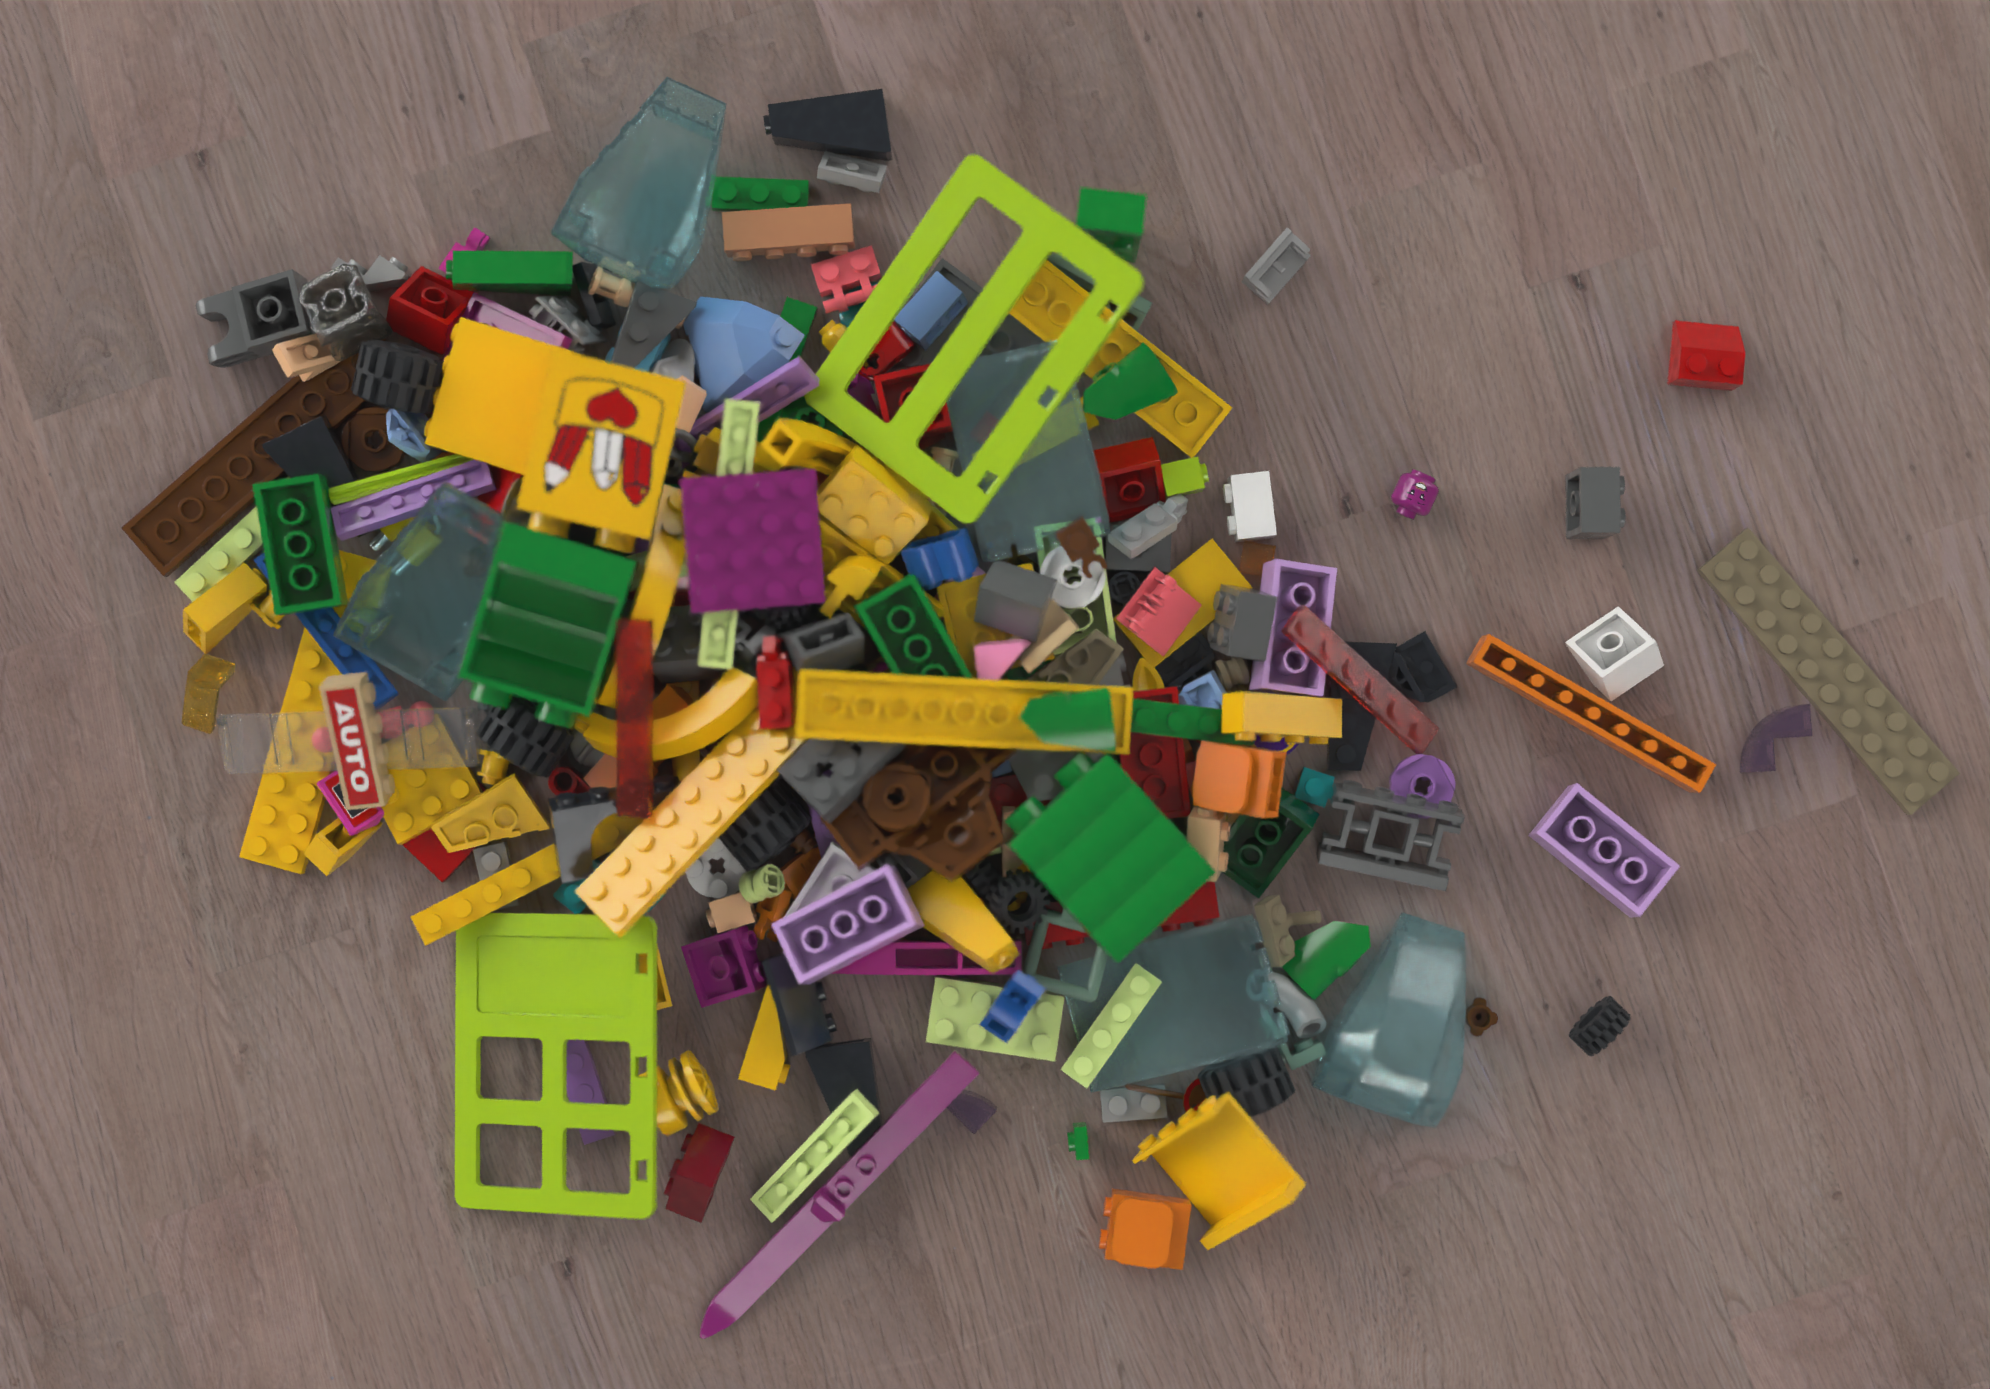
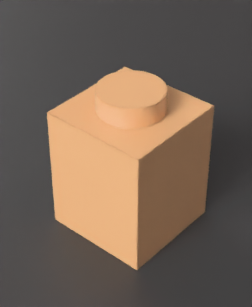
[706,892,758,934]

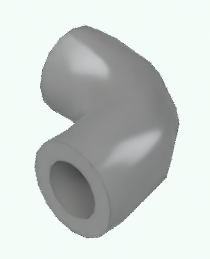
[1247,968,1327,1038]

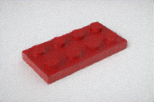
[1118,686,1191,819]

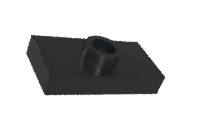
[572,261,616,329]

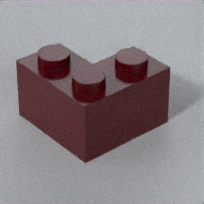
[664,1123,735,1223]

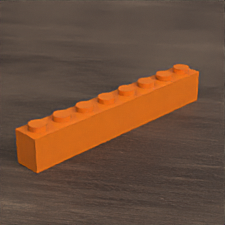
[1466,634,1716,793]

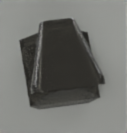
[299,264,393,361]

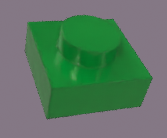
[1067,1122,1089,1160]

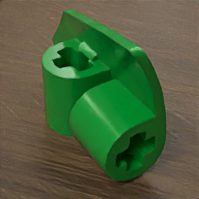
[1083,343,1178,420]
[1018,688,1116,752]
[1281,921,1371,1000]

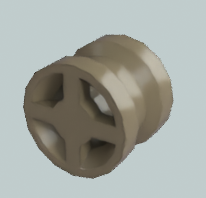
[1214,656,1250,691]

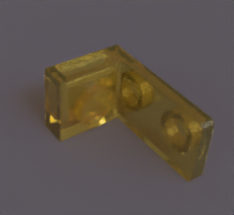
[181,654,235,734]

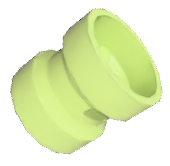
[739,864,785,903]

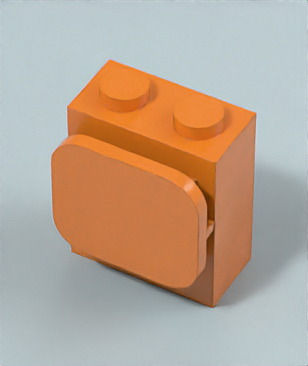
[1192,741,1286,818]
[1099,1188,1191,1270]

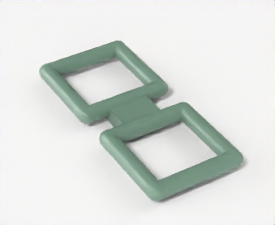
[1022,908,1108,1002]

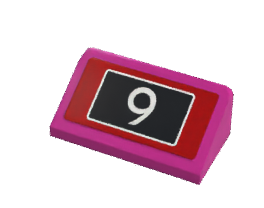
[317,770,384,836]

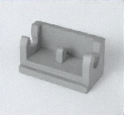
[1242,228,1311,305]

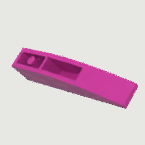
[831,939,1022,975]

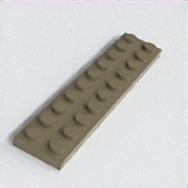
[1696,528,1960,815]

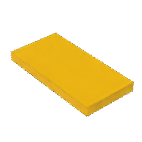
[1113,538,1253,668]

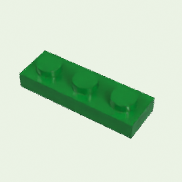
[711,176,810,212]

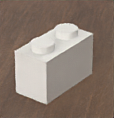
[1223,471,1277,542]

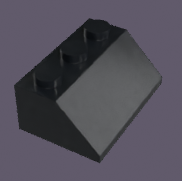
[762,952,837,1056]

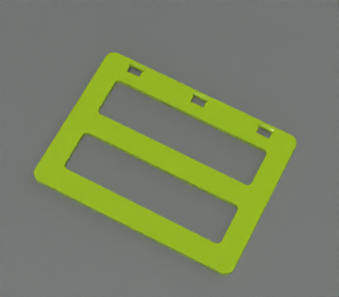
[805,154,1144,524]

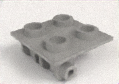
[529,296,607,354]

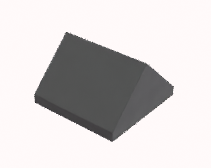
[974,559,1057,642]

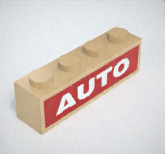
[319,672,395,810]

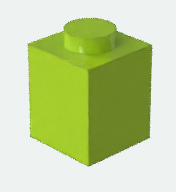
[1161,456,1209,500]

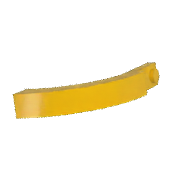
[761,419,971,540]
[597,484,686,712]
[574,667,758,761]

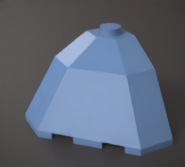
[683,297,805,413]

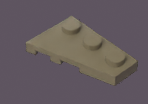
[1025,629,1124,685]

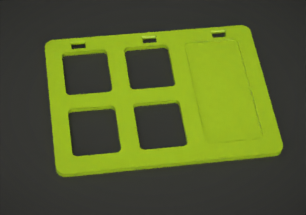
[455,912,657,1219]

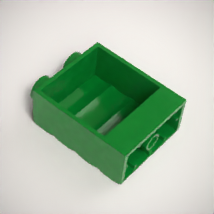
[458,522,639,728]
[1004,752,1216,964]

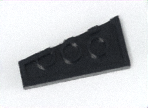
[1327,641,1397,771]

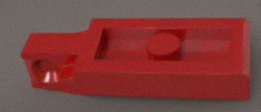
[756,636,795,730]

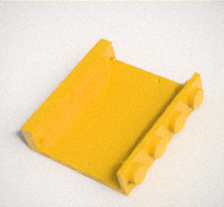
[1132,1092,1306,1250]

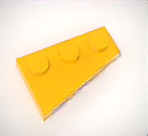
[431,773,550,853]

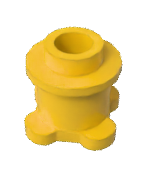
[250,589,285,630]
[477,749,509,785]

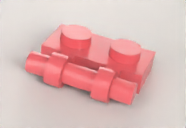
[811,245,882,314]

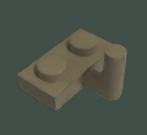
[1254,894,1322,968]

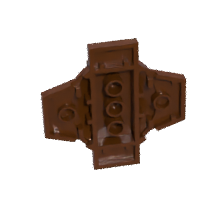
[819,743,1018,883]

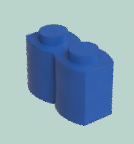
[901,528,979,590]

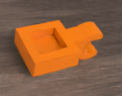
[753,887,792,942]

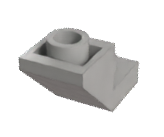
[331,255,410,293]

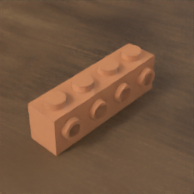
[722,203,855,262]

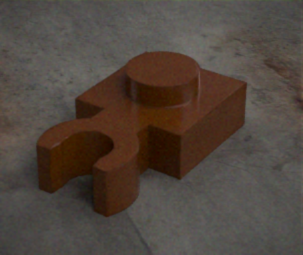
[1054,516,1107,579]

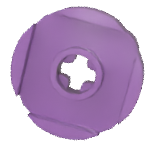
[1389,754,1456,819]

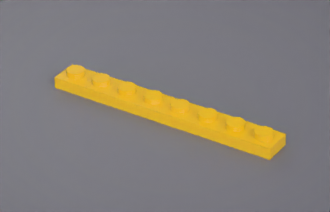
[411,811,646,946]

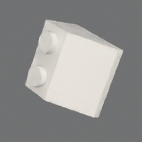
[1565,607,1664,701]

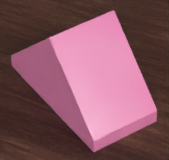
[974,638,1032,680]

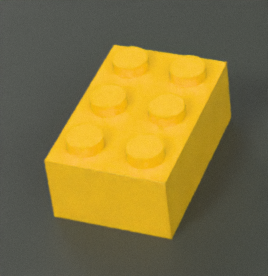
[817,445,932,565]

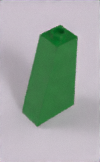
[446,251,573,296]

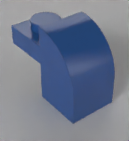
[979,970,1046,1043]

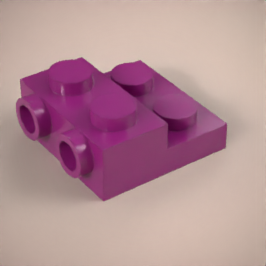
[681,925,767,1008]

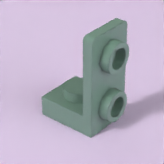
[1259,1006,1327,1071]

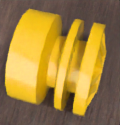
[639,1050,719,1137]

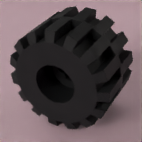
[351,340,444,413]
[476,694,575,778]
[718,780,812,872]
[1197,1043,1295,1117]

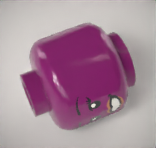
[1391,469,1439,520]

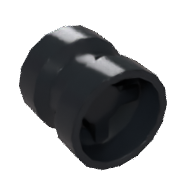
[1108,571,1140,606]

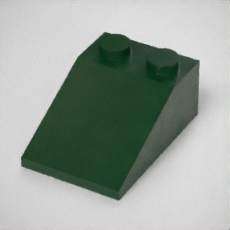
[1222,788,1320,899]

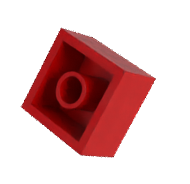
[873,363,952,438]

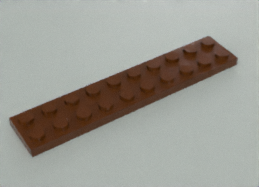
[121,316,388,577]

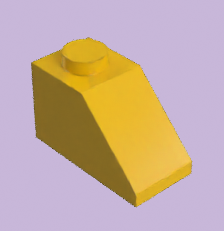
[304,817,383,876]

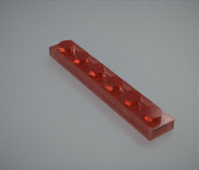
[1281,605,1440,754]
[616,618,653,819]

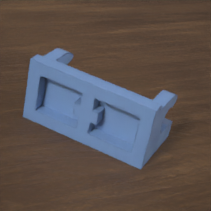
[895,271,968,351]

